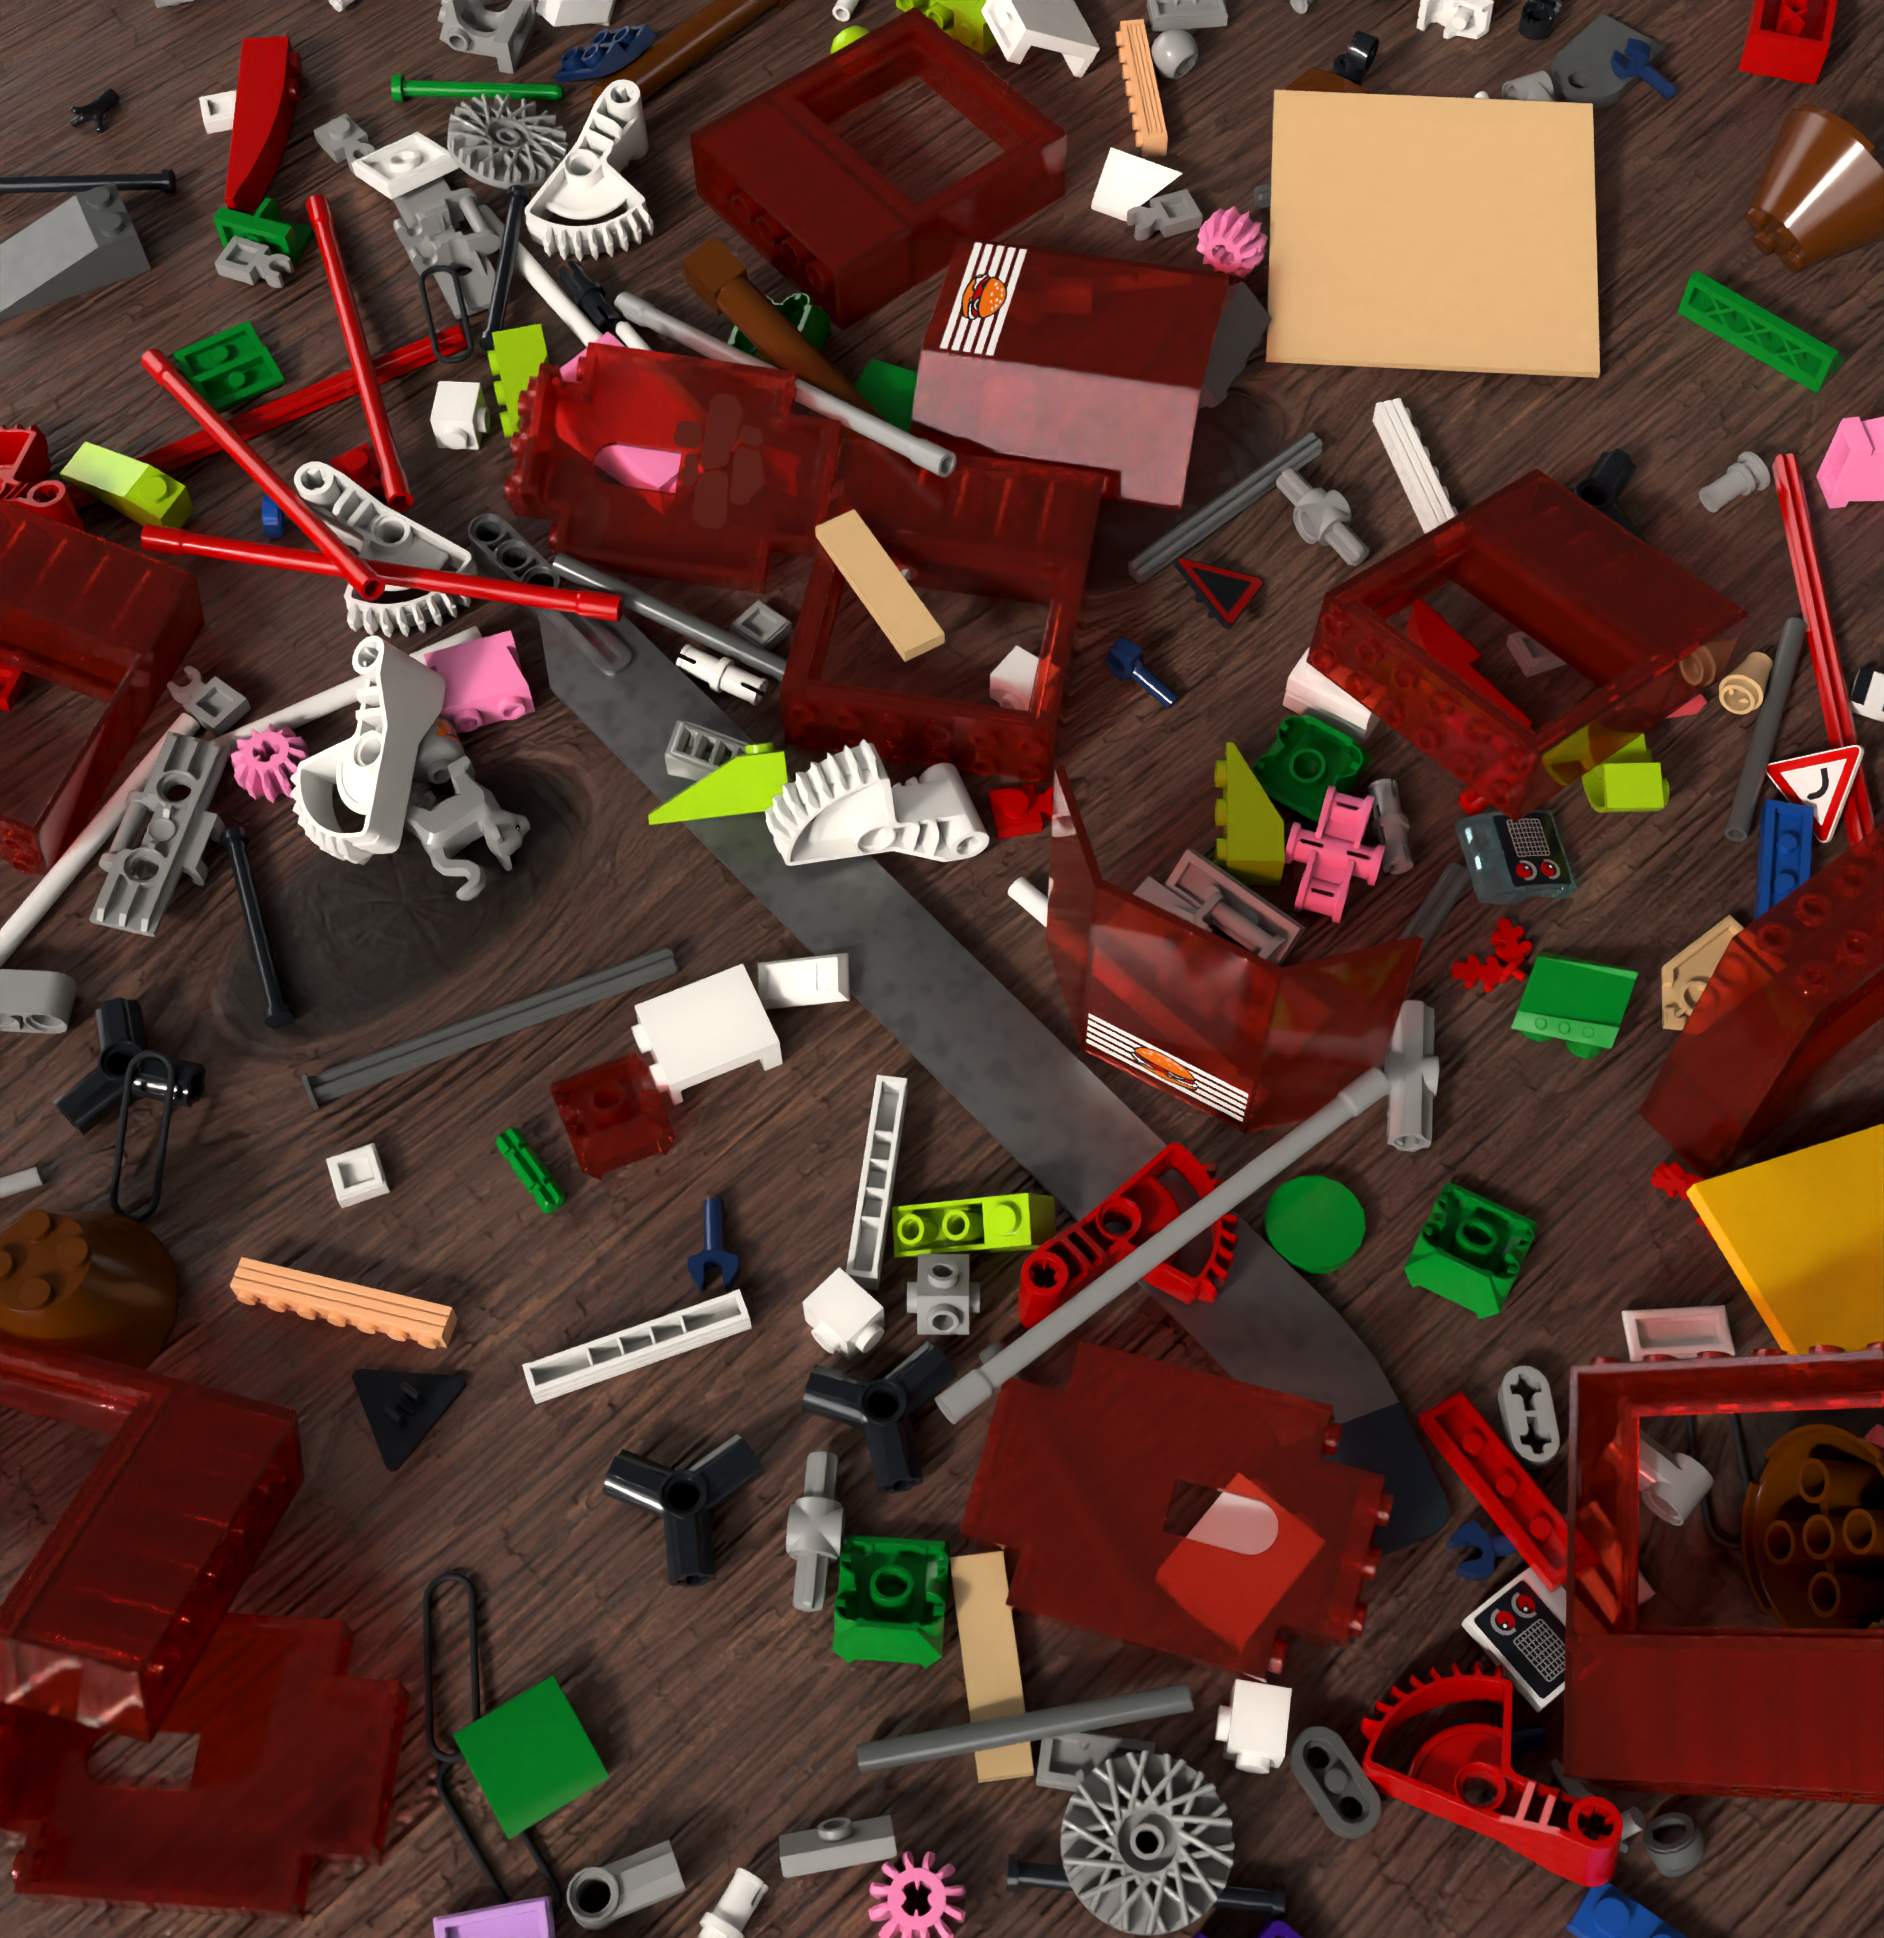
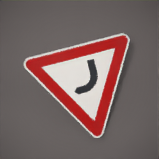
[1766,745,1864,843]

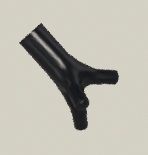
[70,88,119,133]

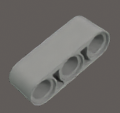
[0,969,78,1034]

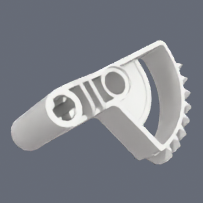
[525,79,654,262]
[294,461,478,638]
[290,636,446,865]
[765,739,989,866]

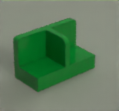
[213,197,315,267]

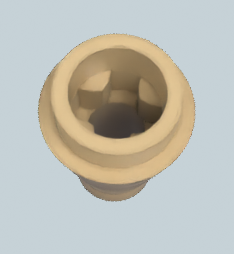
[1719,652,1773,714]

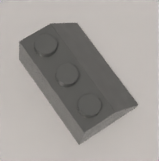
[1132,281,1272,412]

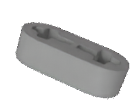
[1498,1366,1560,1470]

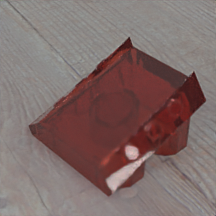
[550,1052,676,1180]

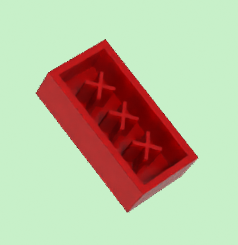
[1738,0,1838,85]

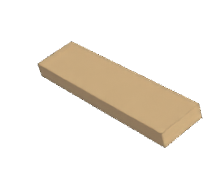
[815,509,945,662]
[949,1551,1034,1783]

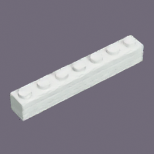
[1372,398,1468,560]
[846,1075,908,1290]
[522,1289,752,1404]

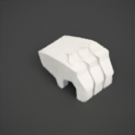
[1416,0,1494,39]

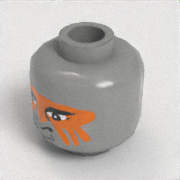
[413,717,465,784]

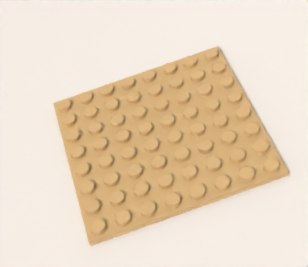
[1266,90,1600,378]

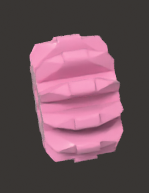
[1196,206,1268,280]
[231,723,310,803]
[869,1851,966,1938]

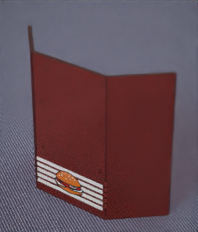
[906,237,1239,511]
[1046,764,1424,1134]

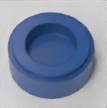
[262,494,285,538]

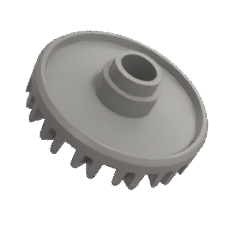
[447,93,567,189]
[1060,1751,1235,1936]

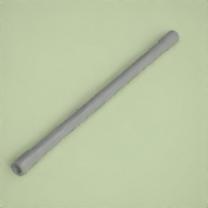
[614,291,957,478]
[935,1067,1391,1424]

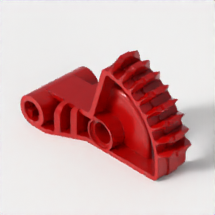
[0,424,97,571]
[1017,1143,1238,1330]
[1361,1661,1623,1888]

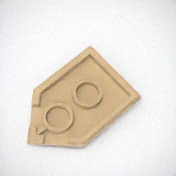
[1661,914,1801,1036]

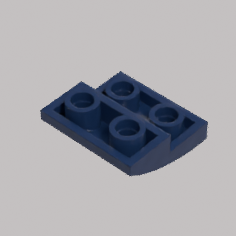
[554,24,656,83]

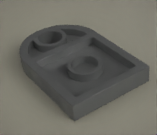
[1549,13,1666,109]

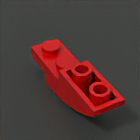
[1406,598,1532,754]

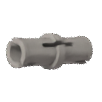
[1368,779,1414,874]

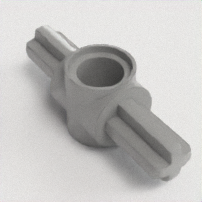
[1276,468,1369,566]
[786,1451,845,1612]

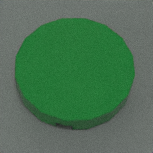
[1263,1175,1366,1274]

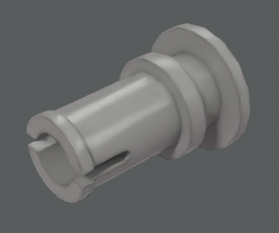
[1699,451,1771,513]

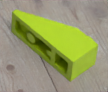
[60,441,195,528]
[648,742,788,825]

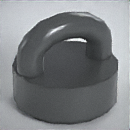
[1643,1812,1705,1877]

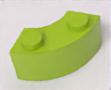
[1577,733,1669,813]

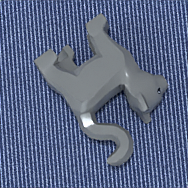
[404,755,530,901]

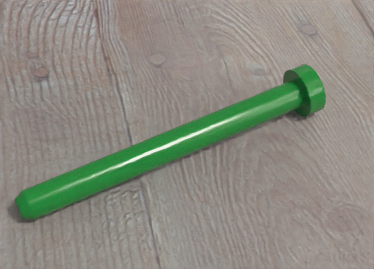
[391,74,563,102]

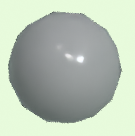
[1151,28,1198,80]

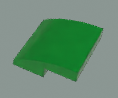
[173,320,285,412]
[855,358,950,438]
[452,1675,610,1839]

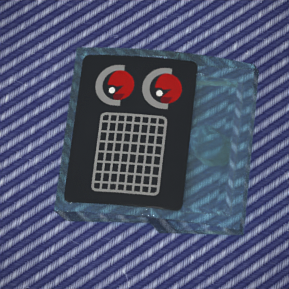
[1455,810,1577,906]

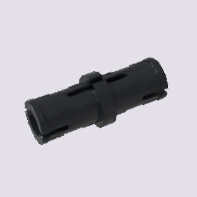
[558,260,622,334]

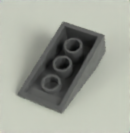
[0,182,151,321]

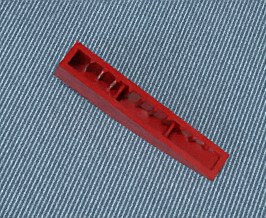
[225,36,302,215]

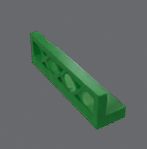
[1677,270,1845,394]

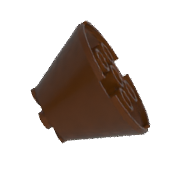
[1744,104,1884,273]
[0,1210,179,1406]
[1741,1424,1884,1653]

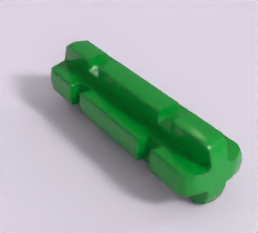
[496,1127,567,1214]

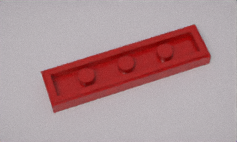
[1418,1390,1597,1593]

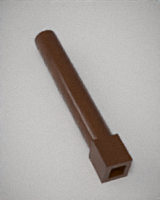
[592,0,794,106]
[682,236,911,476]

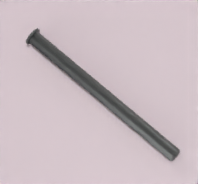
[301,947,678,1110]

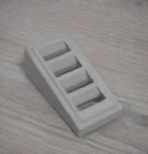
[665,720,750,781]

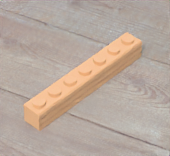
[1115,19,1168,157]
[230,1257,458,1349]

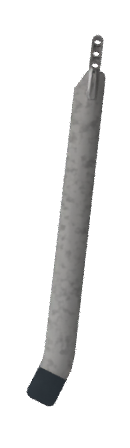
[468,513,1450,1564]

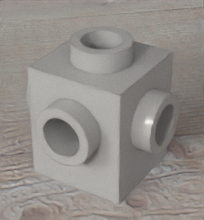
[907,1254,980,1335]

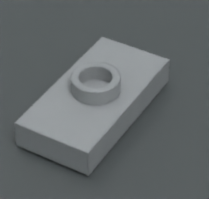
[1147,0,1228,32]
[1036,1731,1156,1792]
[779,1815,897,1878]

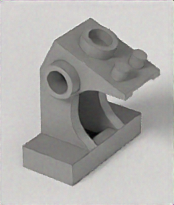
[437,0,537,74]

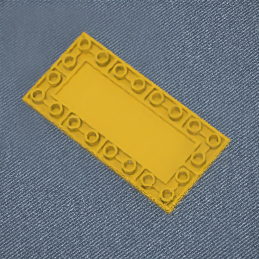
[1686,1123,1884,1376]

